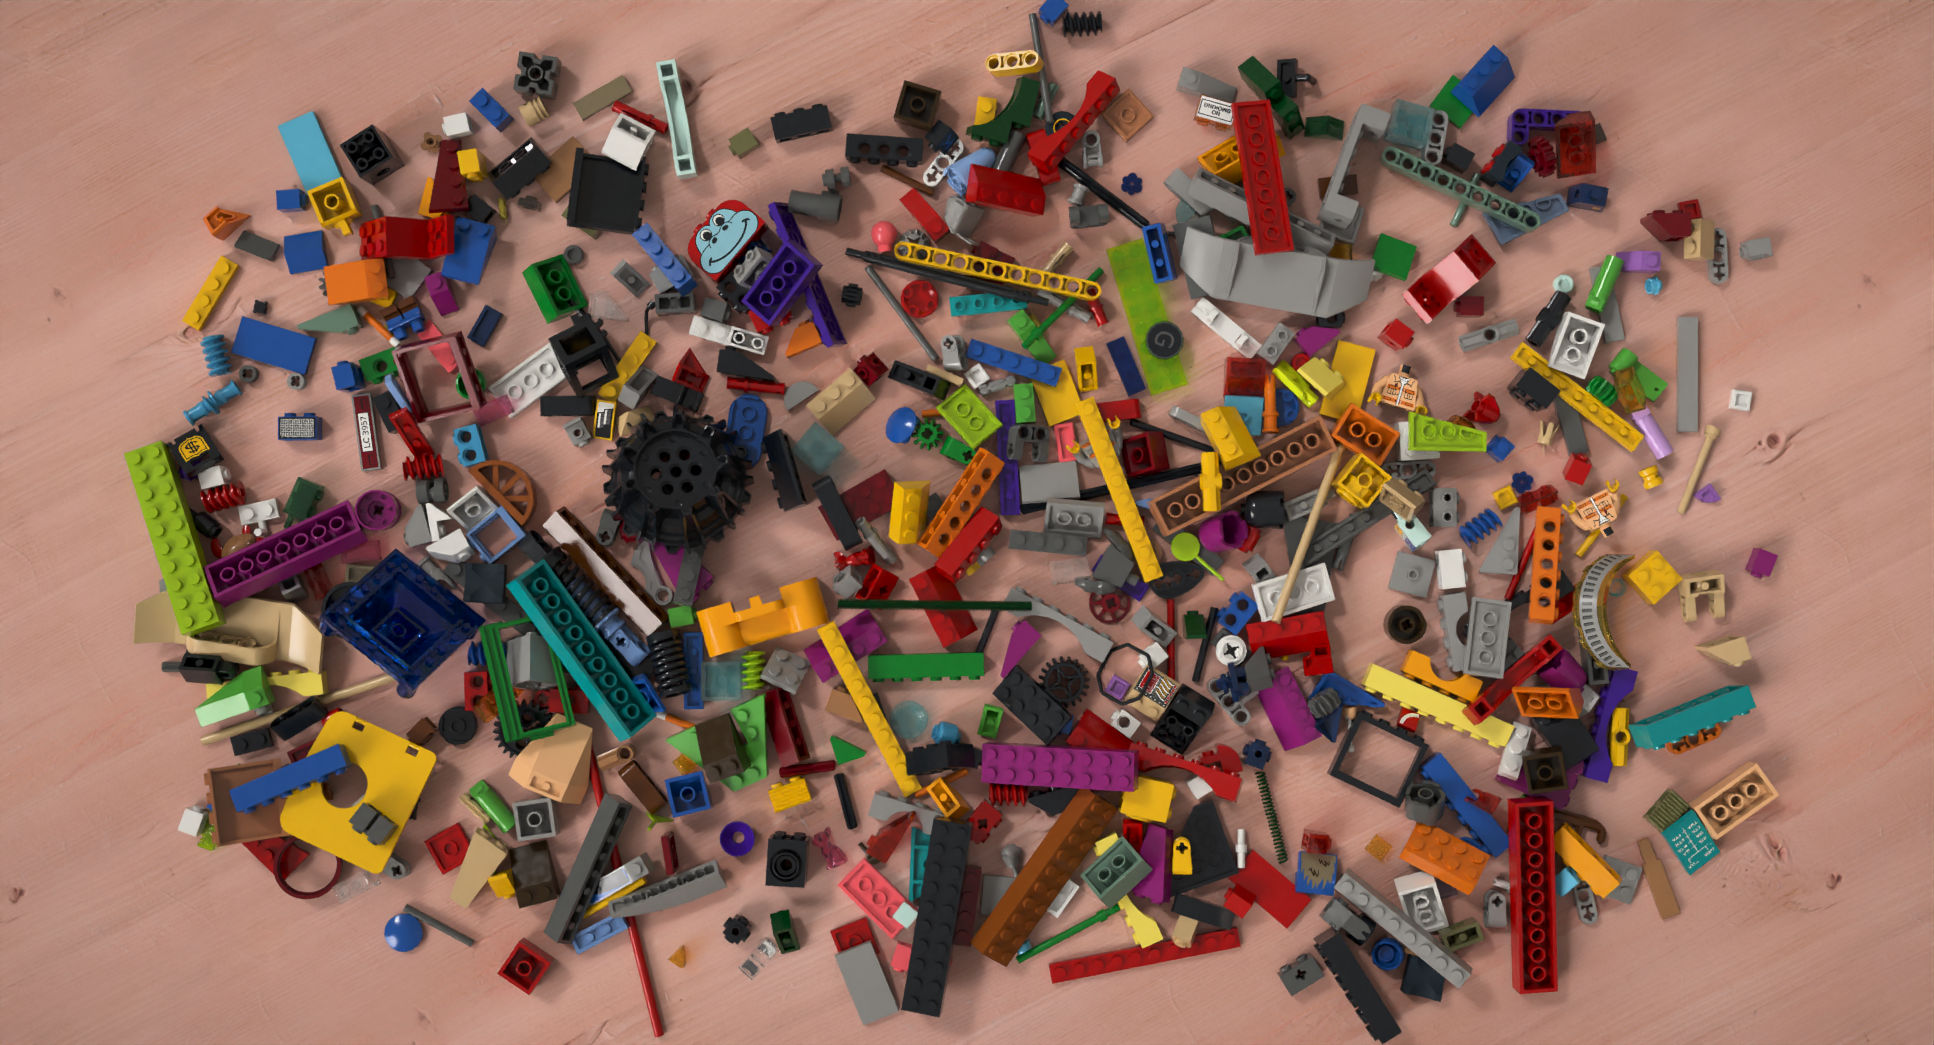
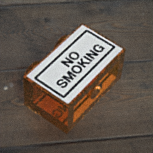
[1193,94,1233,132]

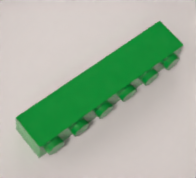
[868,652,984,682]

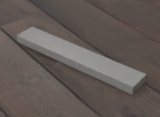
[1676,317,1698,432]

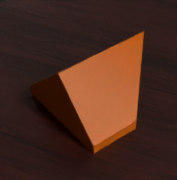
[203,206,251,241]

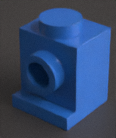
[1486,435,1515,462]

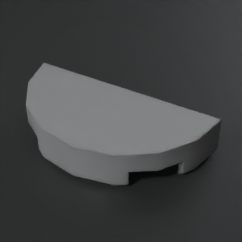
[784,382,819,411]

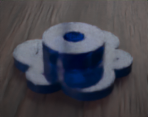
[1121,173,1142,195]
[1511,471,1533,494]

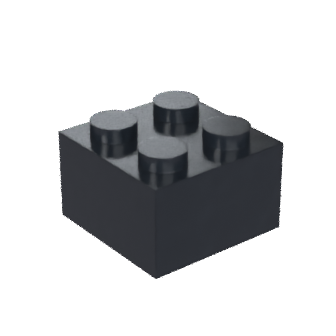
[1507,367,1560,412]

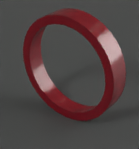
[273,836,343,899]

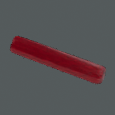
[779,760,836,778]

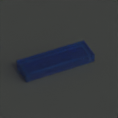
[1106,336,1146,397]

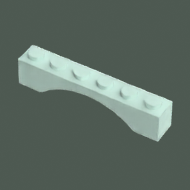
[656,59,698,180]

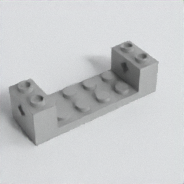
[1316,103,1392,230]

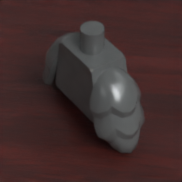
[1075,527,1140,595]

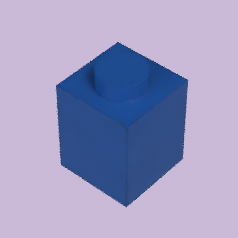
[1039,0,1069,26]
[276,189,308,213]

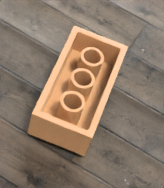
[1688,761,1779,840]

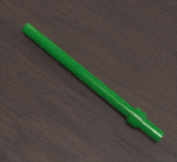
[1021,267,1104,350]
[1016,903,1121,964]

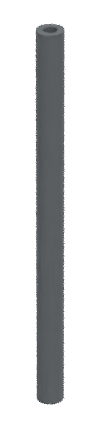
[1029,13,1054,124]
[865,265,939,361]

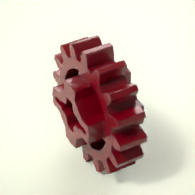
[1527,135,1557,178]

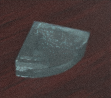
[1176,200,1195,223]

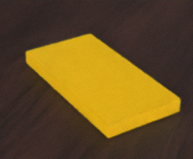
[1319,340,1376,419]

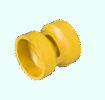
[1638,465,1664,490]

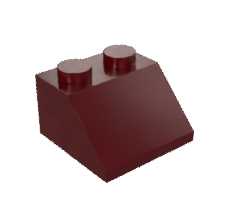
[1121,431,1170,478]

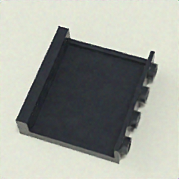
[567,147,649,235]

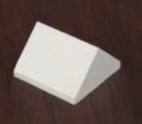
[446,486,499,532]

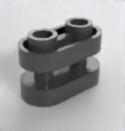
[822,166,851,190]

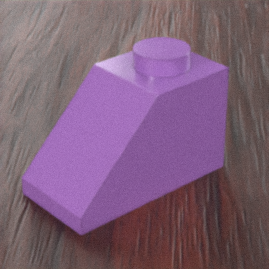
[1616,251,1661,274]

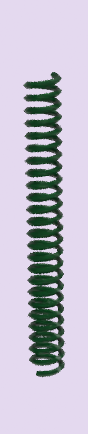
[1255,772,1289,864]

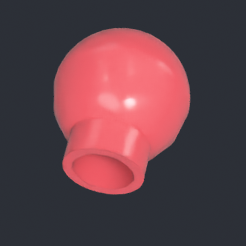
[871,221,897,252]

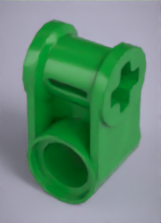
[939,436,976,465]

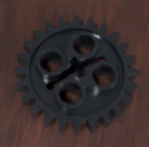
[493,699,553,758]

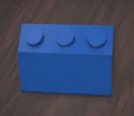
[1451,45,1515,118]

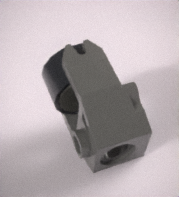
[1319,897,1376,946]

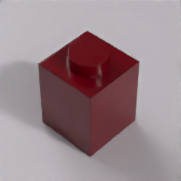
[1453,296,1484,318]

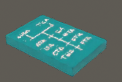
[1661,810,1720,875]

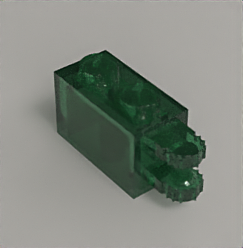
[283,477,325,529]

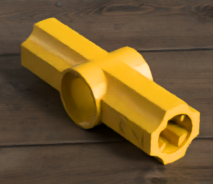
[1199,452,1222,512]
[1608,707,1631,766]

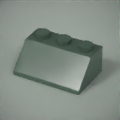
[1080,836,1153,909]

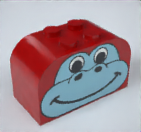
[688,200,769,285]

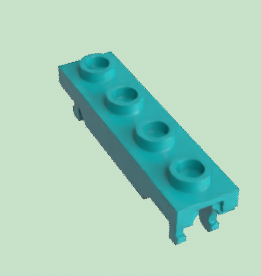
[949,289,1028,317]

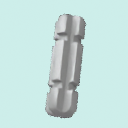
[979,375,1016,396]

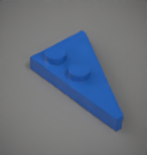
[1308,672,1385,708]

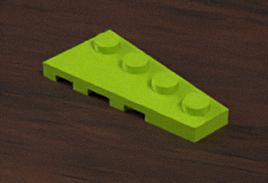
[1408,412,1487,452]

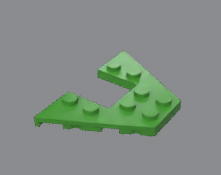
[666,693,769,792]

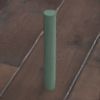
[1450,172,1481,228]

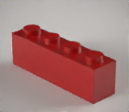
[934,506,1003,584]

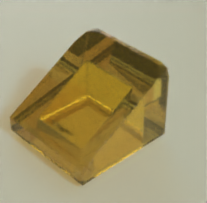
[673,753,697,775]

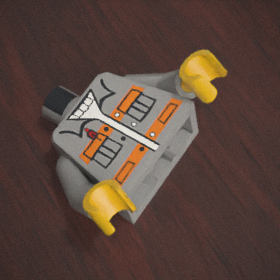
[1066,415,1123,469]

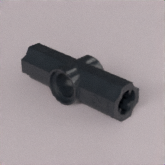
[1525,290,1571,347]

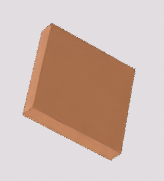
[1100,88,1154,143]

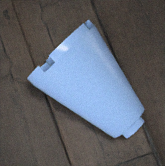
[943,147,996,196]

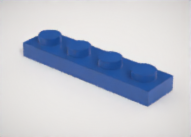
[683,632,704,710]

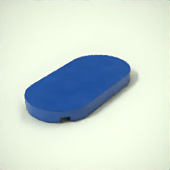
[726,394,768,467]

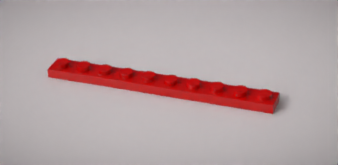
[1048,927,1241,984]

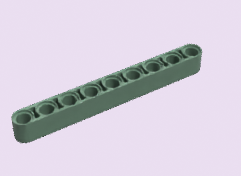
[1380,146,1541,233]

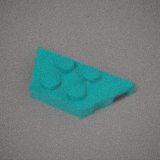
[909,826,931,901]

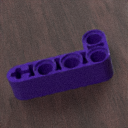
[1507,108,1587,147]

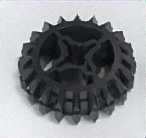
[1038,656,1090,708]

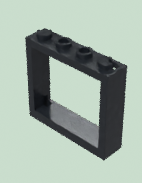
[1327,710,1429,808]

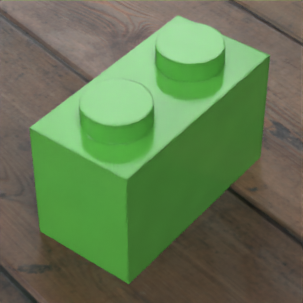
[1013,383,1036,424]

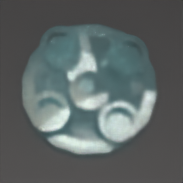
[890,700,928,739]

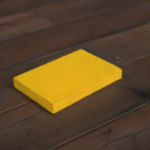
[1031,359,1080,427]

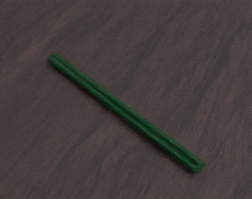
[838,599,1032,612]

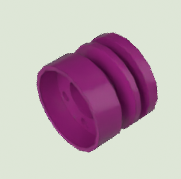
[355,490,402,531]

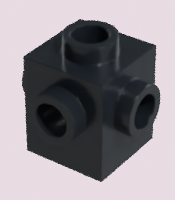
[723,914,752,945]

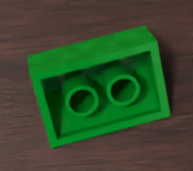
[522,254,588,324]

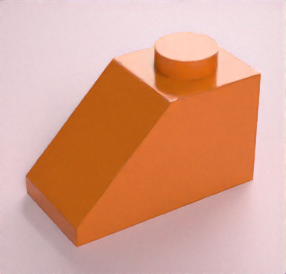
[785,320,823,359]

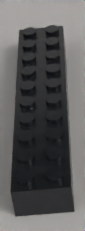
[901,815,974,1017]

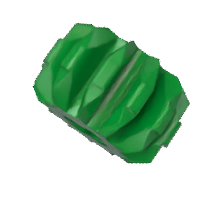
[1585,376,1620,407]
[911,418,944,451]

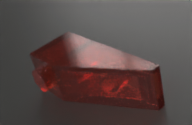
[866,810,917,864]

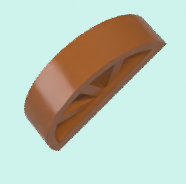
[468,460,537,526]

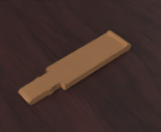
[1637,838,1681,920]

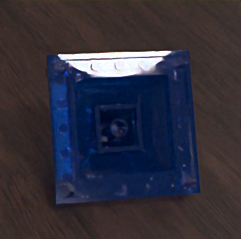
[318,549,486,699]

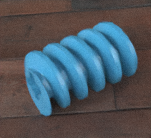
[200,334,232,377]

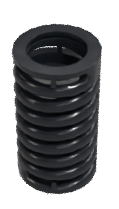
[646,629,693,699]

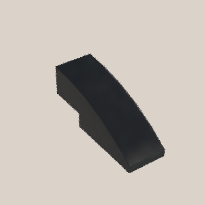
[1171,893,1235,930]

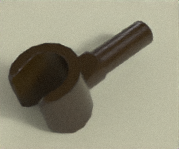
[858,842,881,865]

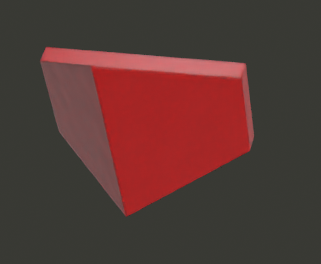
[672,348,709,393]

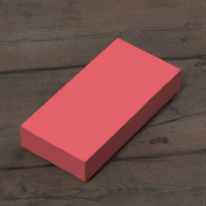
[1053,422,1077,462]

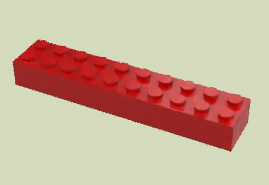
[1507,796,1558,994]

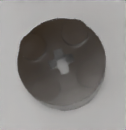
[1383,605,1427,644]

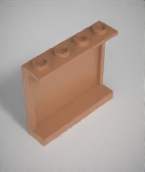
[204,758,290,847]

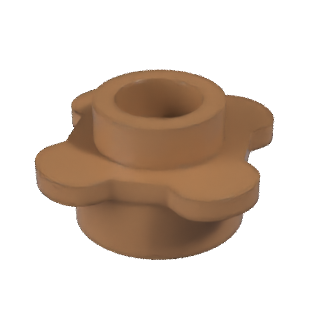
[421,132,442,153]

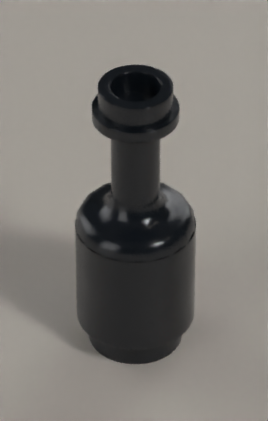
[189,507,222,539]

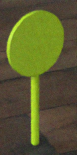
[1171,532,1224,581]

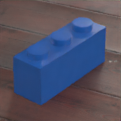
[1142,223,1178,284]

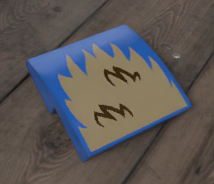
[1295,851,1337,896]

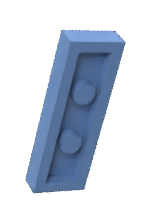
[572,916,630,954]

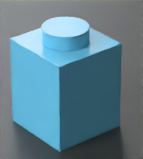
[1555,866,1582,897]

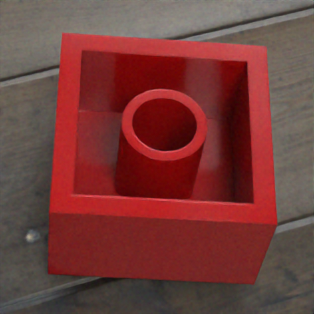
[497,937,555,995]

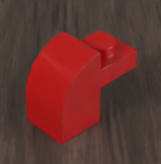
[1198,744,1243,774]

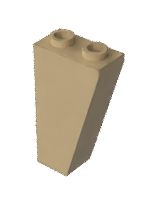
[450,827,509,909]

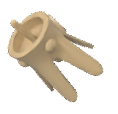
[1537,420,1560,450]

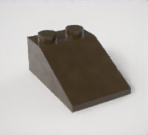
[695,712,752,784]
[509,840,561,909]

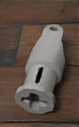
[416,555,457,597]

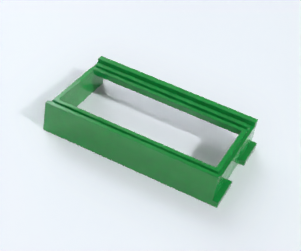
[479,615,576,743]

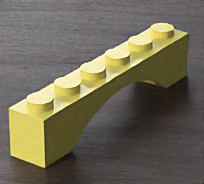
[206,669,329,699]
[1093,831,1163,949]

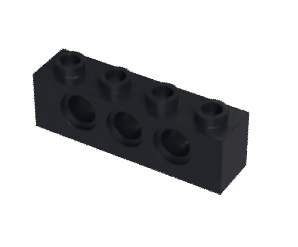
[845,133,924,168]

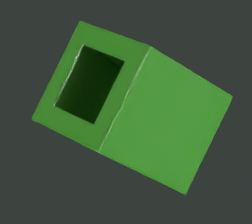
[667,604,698,628]

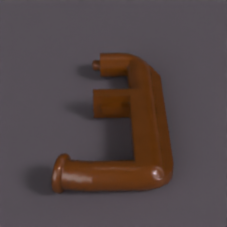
[1554,807,1606,845]

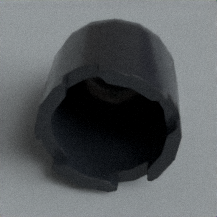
[1241,491,1284,529]

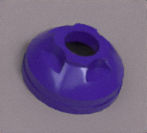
[720,821,755,857]

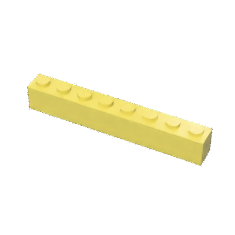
[1361,663,1515,748]

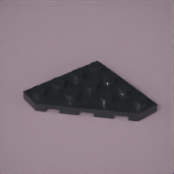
[1171,800,1239,897]

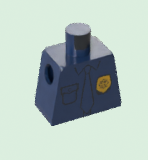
[1566,183,1609,213]

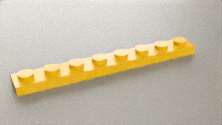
[1510,342,1644,452]

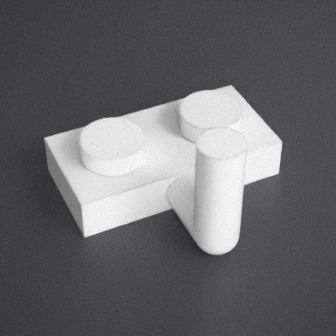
[238,498,281,536]

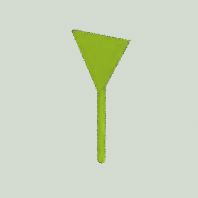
[646,812,674,831]

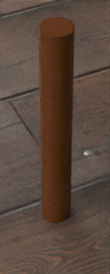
[880,165,935,196]

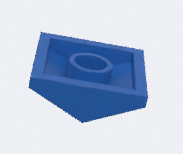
[284,230,329,275]
[630,673,667,712]

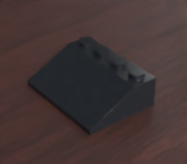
[761,429,808,512]

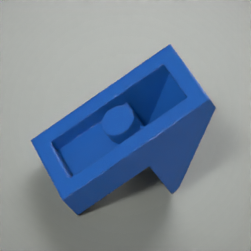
[1496,153,1535,193]

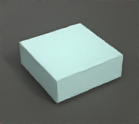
[892,901,918,929]

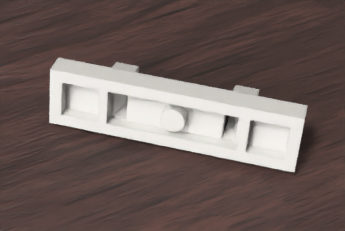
[1191,297,1262,360]

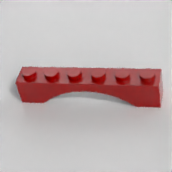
[1027,70,1120,173]
[1461,634,1563,726]
[1129,741,1243,803]

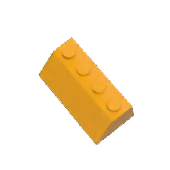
[1197,133,1286,184]

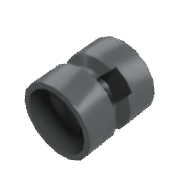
[416,478,449,504]

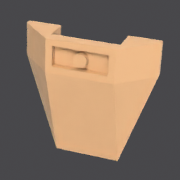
[509,713,593,804]

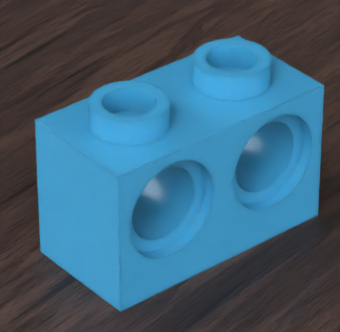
[452,424,489,468]

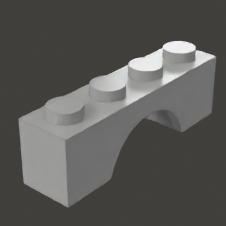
[1436,592,1468,672]
[868,790,945,835]

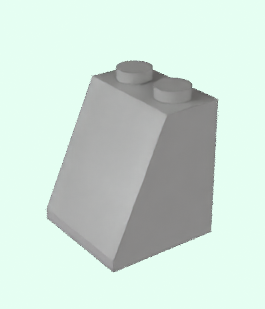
[506,632,558,691]

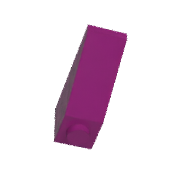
[1000,620,1042,678]

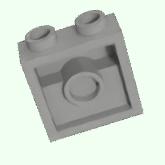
[733,247,773,289]

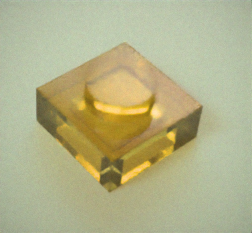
[1331,244,1352,260]
[1364,834,1393,861]

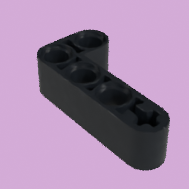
[812,475,863,551]

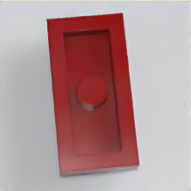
[1123,819,1143,853]

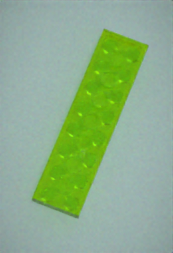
[1106,238,1188,396]

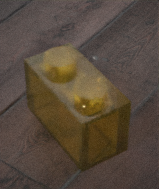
[1614,366,1646,414]

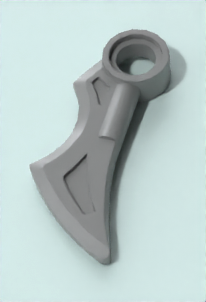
[631,541,674,605]

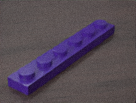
[995,400,1020,515]

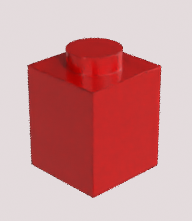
[1562,453,1592,486]
[1223,883,1256,918]

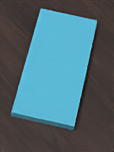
[278,111,342,195]

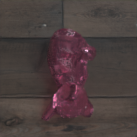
[812,827,848,870]

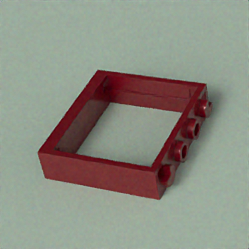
[391,331,487,424]

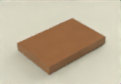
[535,136,589,203]

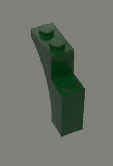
[1238,56,1305,140]
[966,77,1040,147]

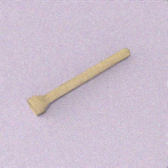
[1677,425,1721,514]

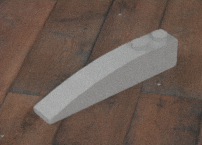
[608,859,727,918]

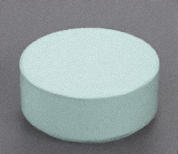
[1553,275,1574,293]

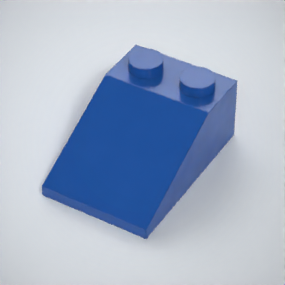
[441,217,497,285]

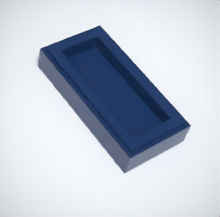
[467,305,504,347]

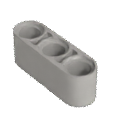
[1421,110,1448,166]
[1163,168,1214,218]
[1207,678,1251,726]

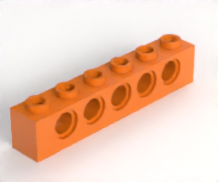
[917,447,1005,558]
[1528,506,1564,625]

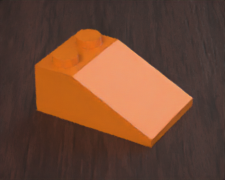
[323,258,389,305]

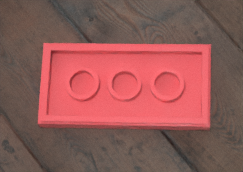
[838,857,918,939]

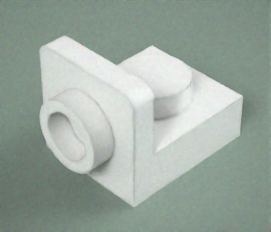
[1579,684,1600,717]

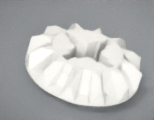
[1215,635,1247,666]

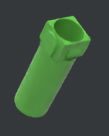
[1585,255,1625,314]
[469,779,515,834]

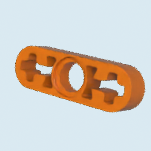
[1666,723,1721,754]

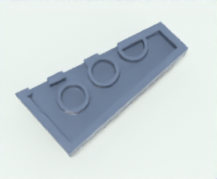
[1482,194,1569,246]

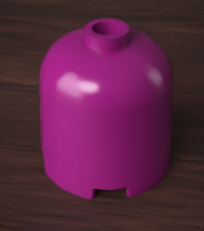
[1199,511,1248,553]
[1536,648,1587,693]

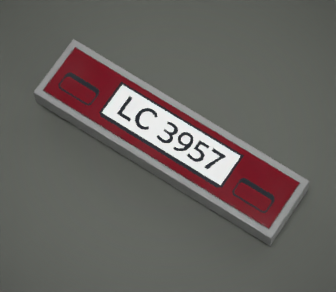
[351,393,382,472]

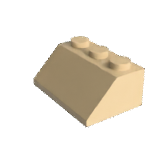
[806,368,876,436]

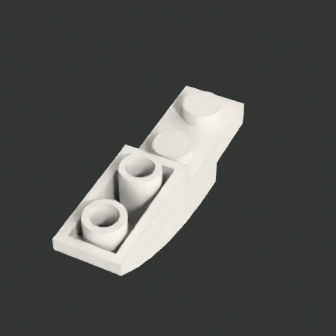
[688,315,769,355]

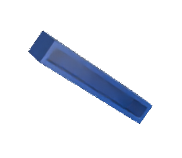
[229,744,352,815]
[1419,752,1509,858]

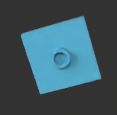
[1224,395,1264,436]

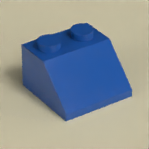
[665,771,713,818]

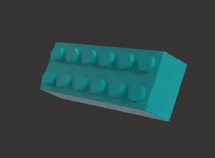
[1628,685,1756,750]

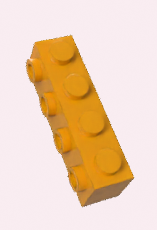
[1554,822,1623,898]

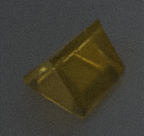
[668,945,687,968]

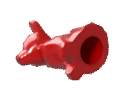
[834,546,876,572]

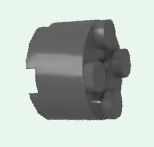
[1405,780,1446,826]

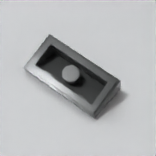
[234,231,280,262]

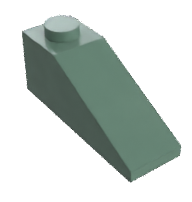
[297,304,364,335]

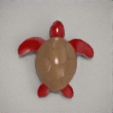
[211,525,264,558]

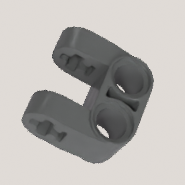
[1068,203,1109,229]
[1006,424,1050,463]

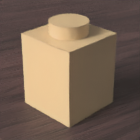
[1172,915,1199,948]

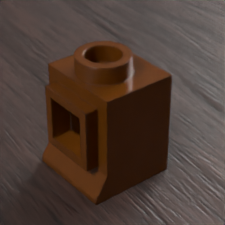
[406,717,439,746]

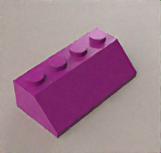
[804,609,888,683]
[1257,665,1322,751]

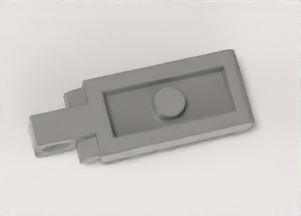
[1281,489,1335,522]

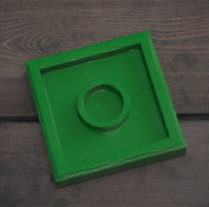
[1429,75,1472,129]
[1372,233,1417,281]

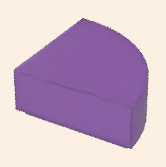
[1693,483,1721,503]

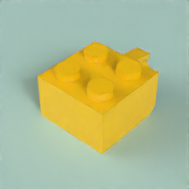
[307,176,363,237]

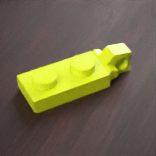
[1272,359,1319,408]

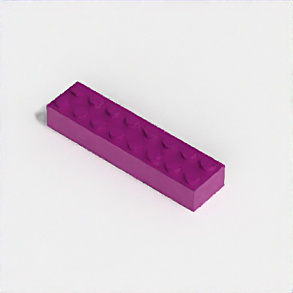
[204,500,368,608]
[981,741,1139,792]

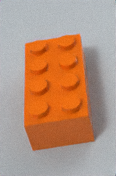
[1399,822,1490,895]

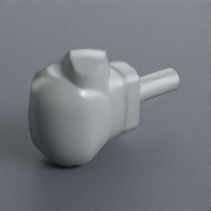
[1001,844,1022,877]

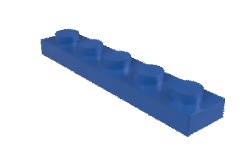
[966,339,1062,387]

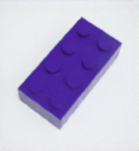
[741,240,823,326]

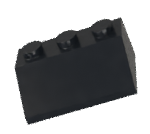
[488,137,552,200]

